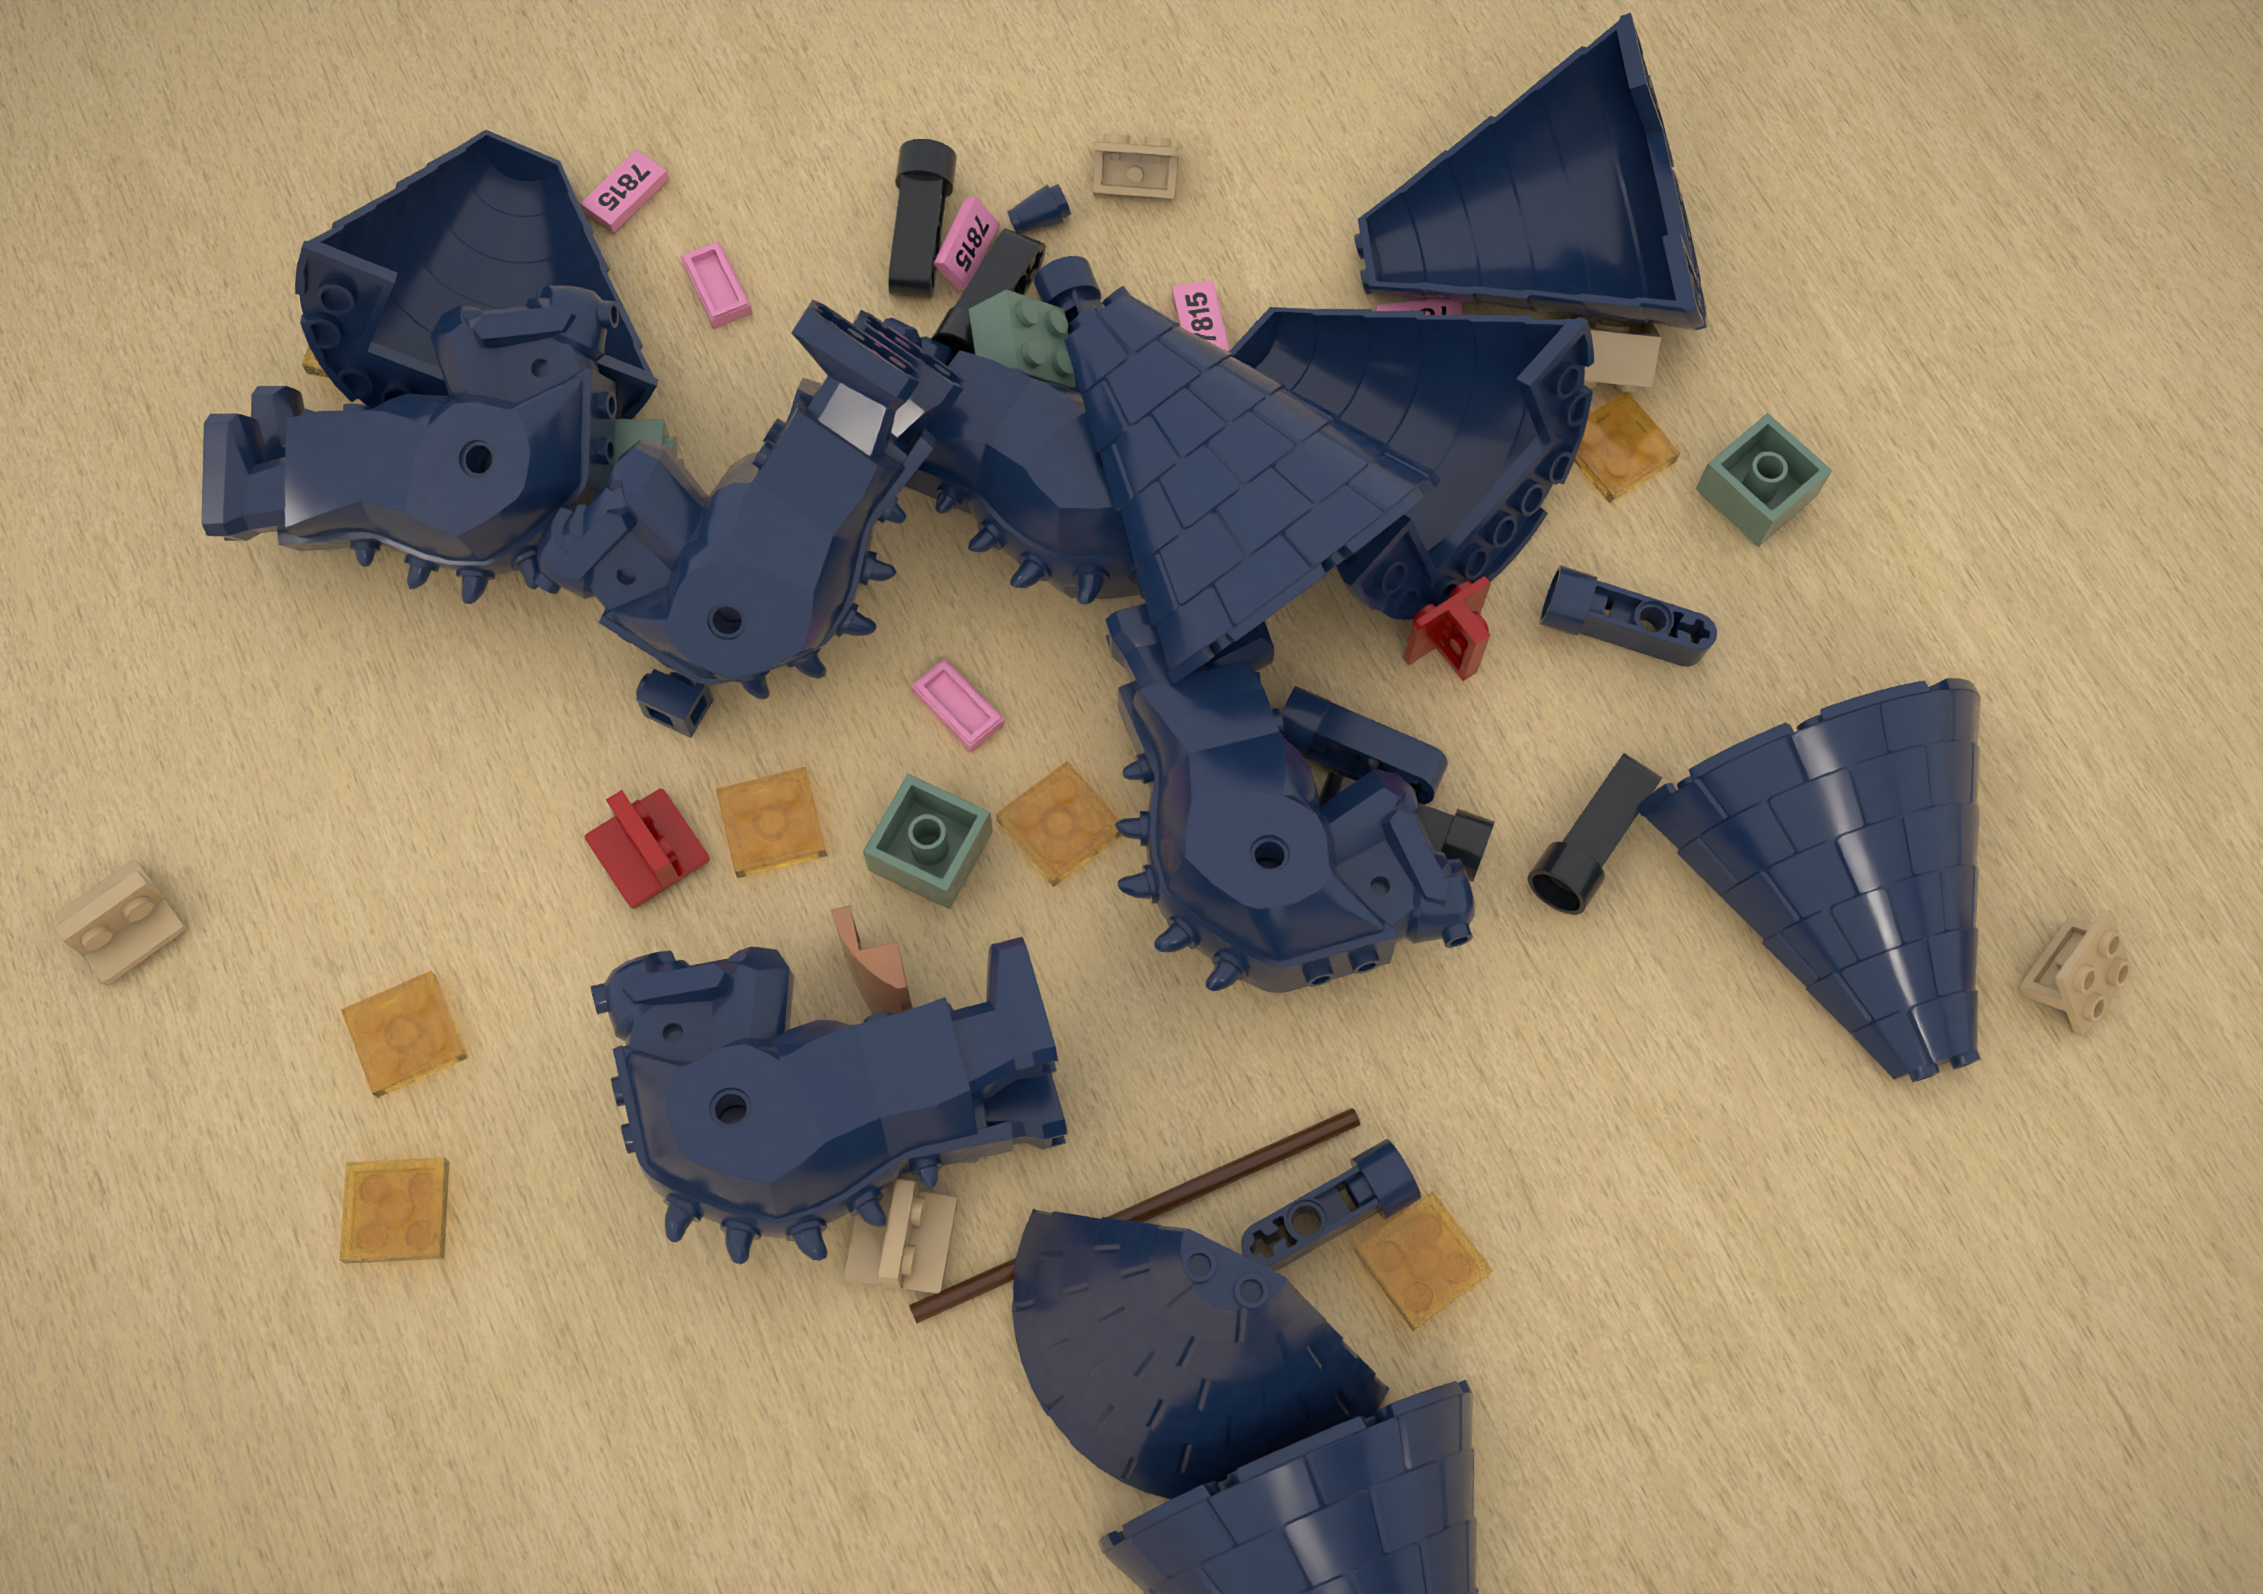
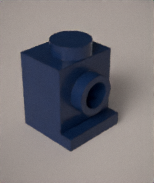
[636,669,713,738]

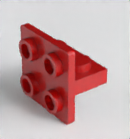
[1403,576,1491,681]
[585,788,710,909]

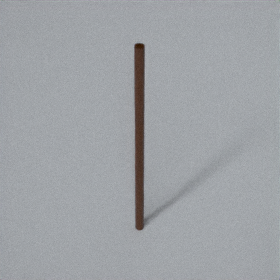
[909,1108,1360,1324]

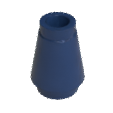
[1007,184,1071,233]

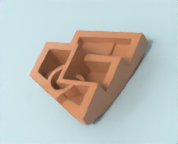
[831,905,913,1014]

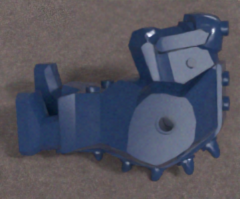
[201,285,619,604]
[533,299,965,699]
[883,318,1145,604]
[1105,603,1475,993]
[591,937,1067,1265]

